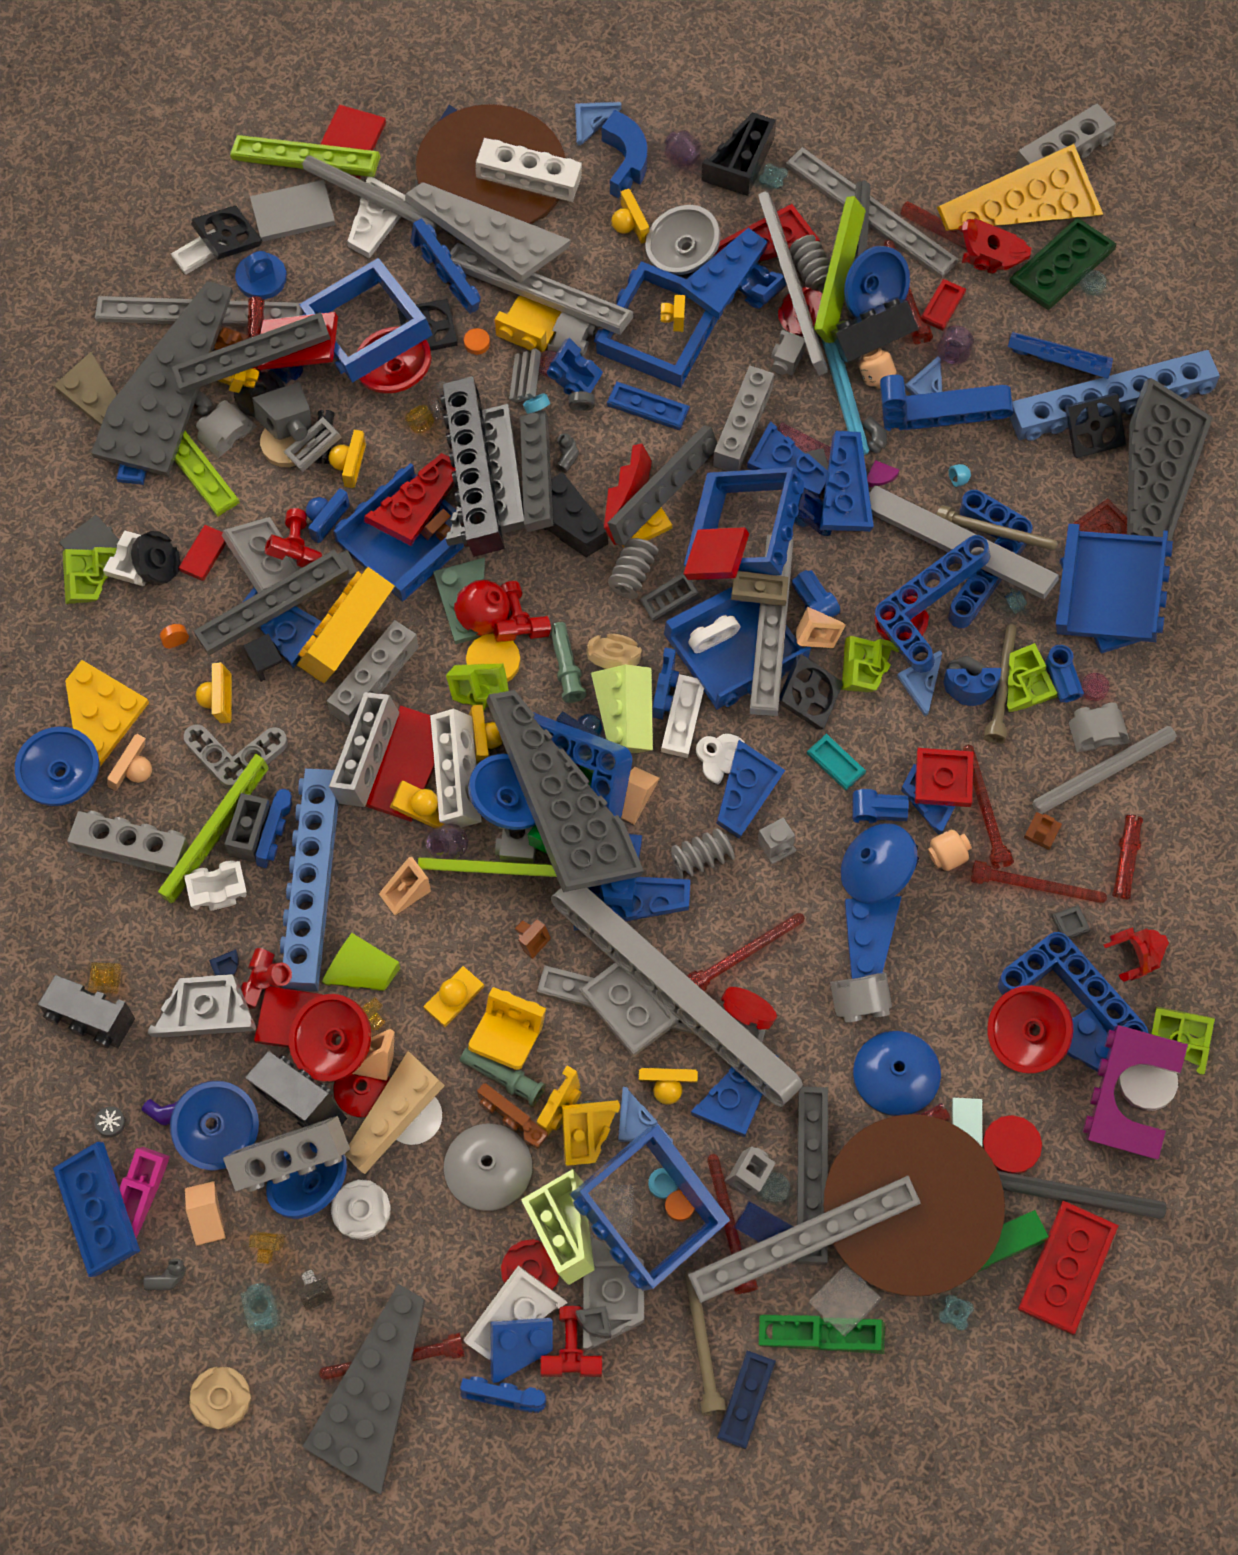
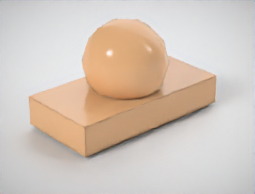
[107,734,152,791]

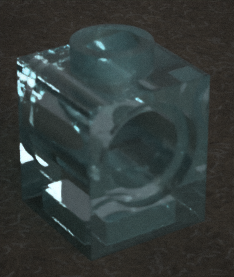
[240,1283,281,1334]

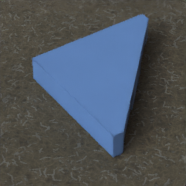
[575,102,621,146]
[905,356,942,395]
[897,651,942,716]
[618,1087,673,1143]

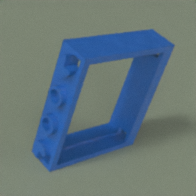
[299,258,432,383]
[594,261,718,388]
[684,467,804,576]
[570,1125,730,1291]

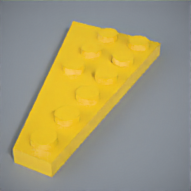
[937,144,1103,231]

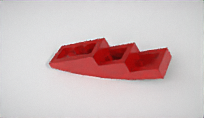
[604,443,652,545]

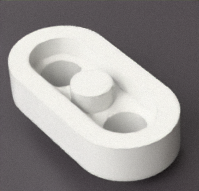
[688,615,740,653]

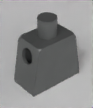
[253,382,312,441]

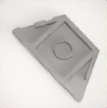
[148,974,256,1037]
[583,1234,644,1351]

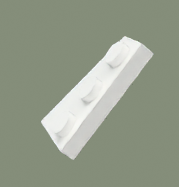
[348,177,406,259]

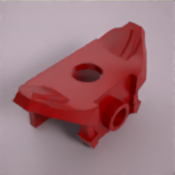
[958,218,1032,274]
[1103,927,1169,982]

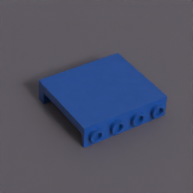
[334,463,464,602]
[1056,524,1173,642]
[664,587,811,709]

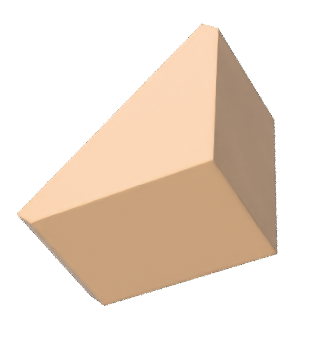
[796,607,846,648]
[620,767,660,825]
[379,857,431,915]
[353,1029,395,1080]
[185,1181,226,1246]

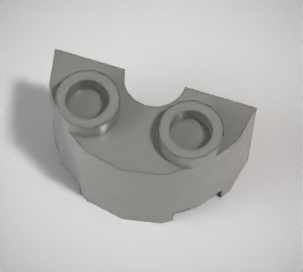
[547,312,599,356]
[196,400,257,458]
[1069,703,1130,753]
[830,972,892,1022]

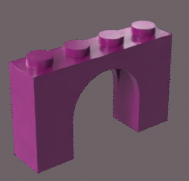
[1083,1025,1188,1160]

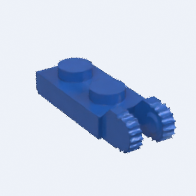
[255,788,292,868]
[460,1376,546,1413]

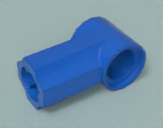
[792,570,840,617]
[1045,645,1084,703]
[852,789,909,824]

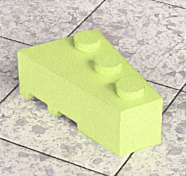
[591,664,653,753]
[521,1169,595,1285]

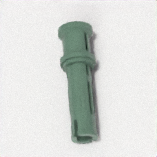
[550,622,586,703]
[460,1046,546,1107]

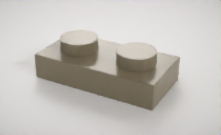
[731,571,789,606]

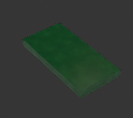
[1009,217,1117,310]

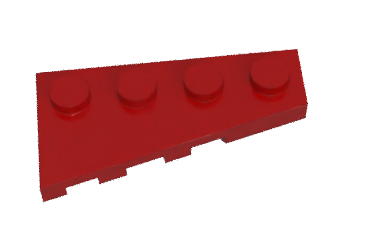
[711,204,820,262]
[364,453,456,546]

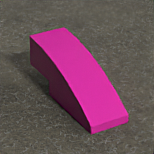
[119,1147,170,1238]

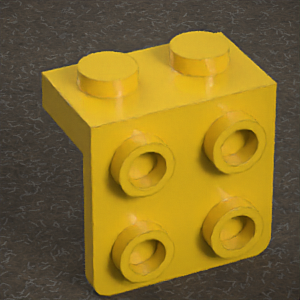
[495,295,562,355]
[468,987,546,1070]

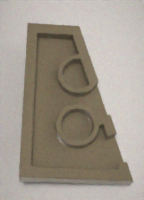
[54,352,117,426]

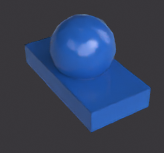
[306,488,350,543]

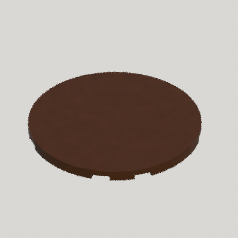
[416,104,566,224]
[823,1114,1005,1297]

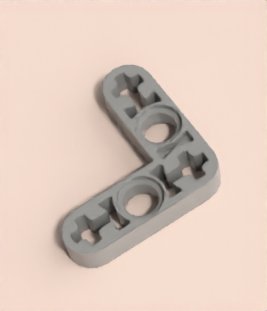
[184,725,288,789]

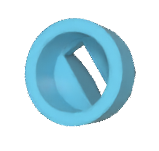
[948,464,971,487]

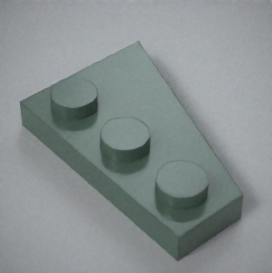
[433,558,485,645]

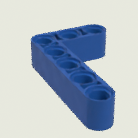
[880,375,1014,431]
[948,490,1032,628]
[875,535,991,673]
[533,712,632,818]
[998,932,1148,1033]

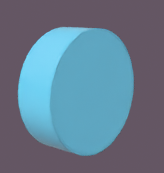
[523,394,550,414]
[648,1168,678,1199]

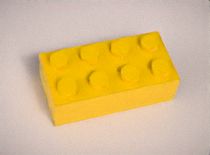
[297,567,394,683]

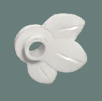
[696,734,745,784]

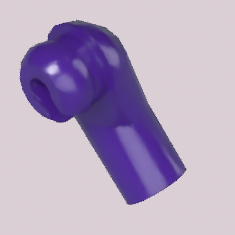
[142,1099,178,1125]

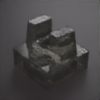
[297,1269,334,1311]

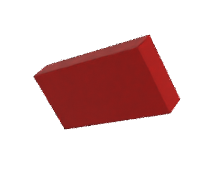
[920,279,966,331]
[179,525,226,582]

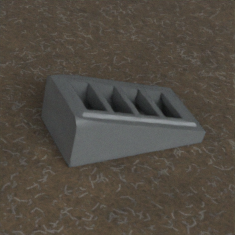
[640,572,702,622]

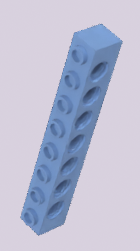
[1009,350,1220,440]
[280,768,339,992]

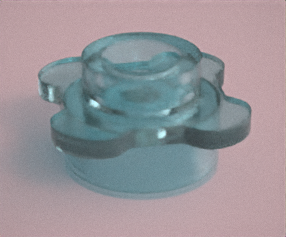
[759,163,788,189]
[1004,586,1027,615]
[939,1295,974,1330]

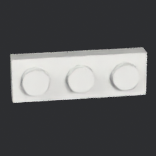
[661,674,704,758]

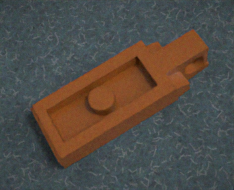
[477,1083,548,1149]

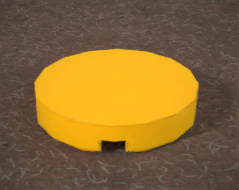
[466,633,521,682]

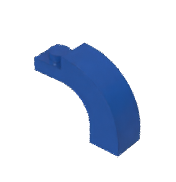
[601,110,647,198]

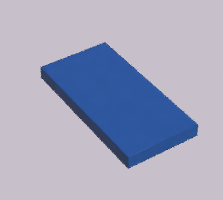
[53,1142,140,1277]

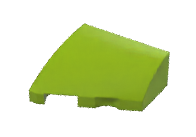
[63,547,117,604]
[842,636,899,692]
[1007,643,1057,712]
[446,664,509,712]
[322,933,400,991]
[1151,1006,1215,1075]

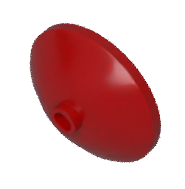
[356,327,431,394]
[987,985,1073,1073]
[289,994,371,1082]

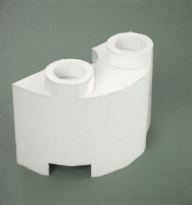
[103,531,146,586]
[184,861,246,911]

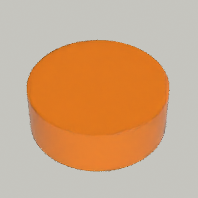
[464,328,490,355]
[160,624,189,649]
[665,1190,695,1222]

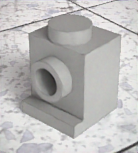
[771,330,806,376]
[758,817,796,864]
[724,1146,775,1197]

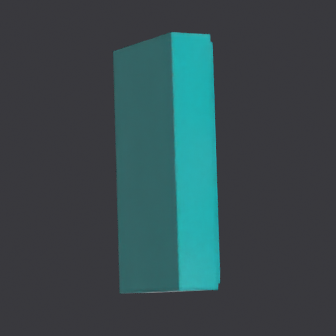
[806,734,866,791]

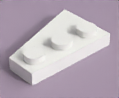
[464,1266,568,1360]

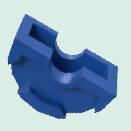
[739,264,787,308]
[547,337,603,395]
[943,668,1001,706]

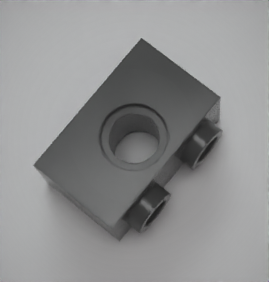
[225,793,271,862]

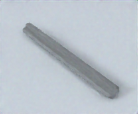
[303,156,438,230]
[1032,726,1176,814]

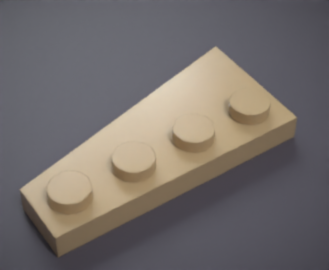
[345,1051,445,1174]

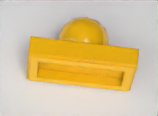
[611,189,649,244]
[329,430,366,488]
[195,662,232,723]
[469,705,503,766]
[390,781,445,831]
[423,966,484,1027]
[639,1068,698,1105]

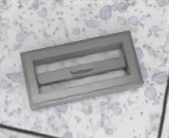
[509,348,541,403]
[284,417,342,472]

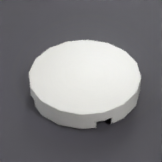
[1119,1064,1178,1111]
[331,1180,391,1240]

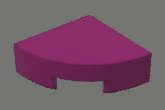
[867,460,900,487]

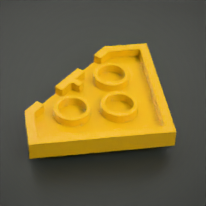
[65,660,149,767]

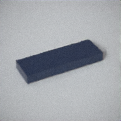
[717,1350,776,1450]

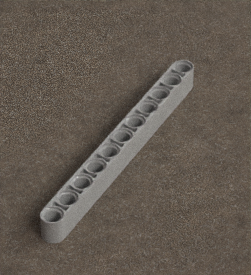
[551,888,803,1107]

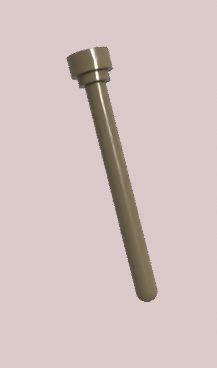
[936,505,1058,550]
[984,623,1017,744]
[685,1269,726,1416]

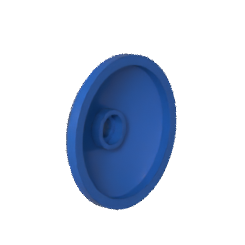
[844,246,910,318]
[15,727,100,806]
[468,754,536,830]
[841,823,917,904]
[853,1031,941,1116]
[170,1081,259,1170]
[266,1142,347,1219]

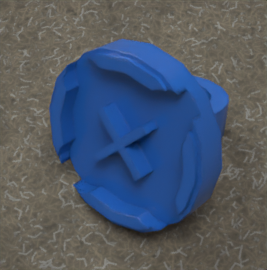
[235,251,287,300]

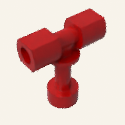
[265,508,322,568]
[493,581,551,642]
[241,948,292,1009]
[541,1306,602,1377]

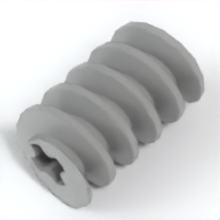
[790,235,830,291]
[608,538,658,599]
[671,828,735,879]

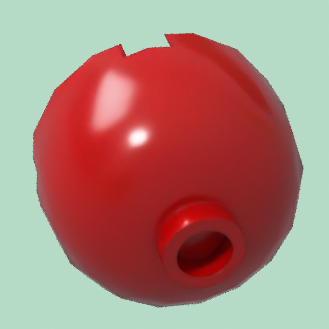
[454,580,510,636]

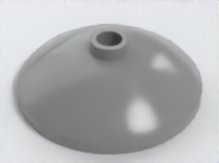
[645,205,721,275]
[444,1123,532,1211]

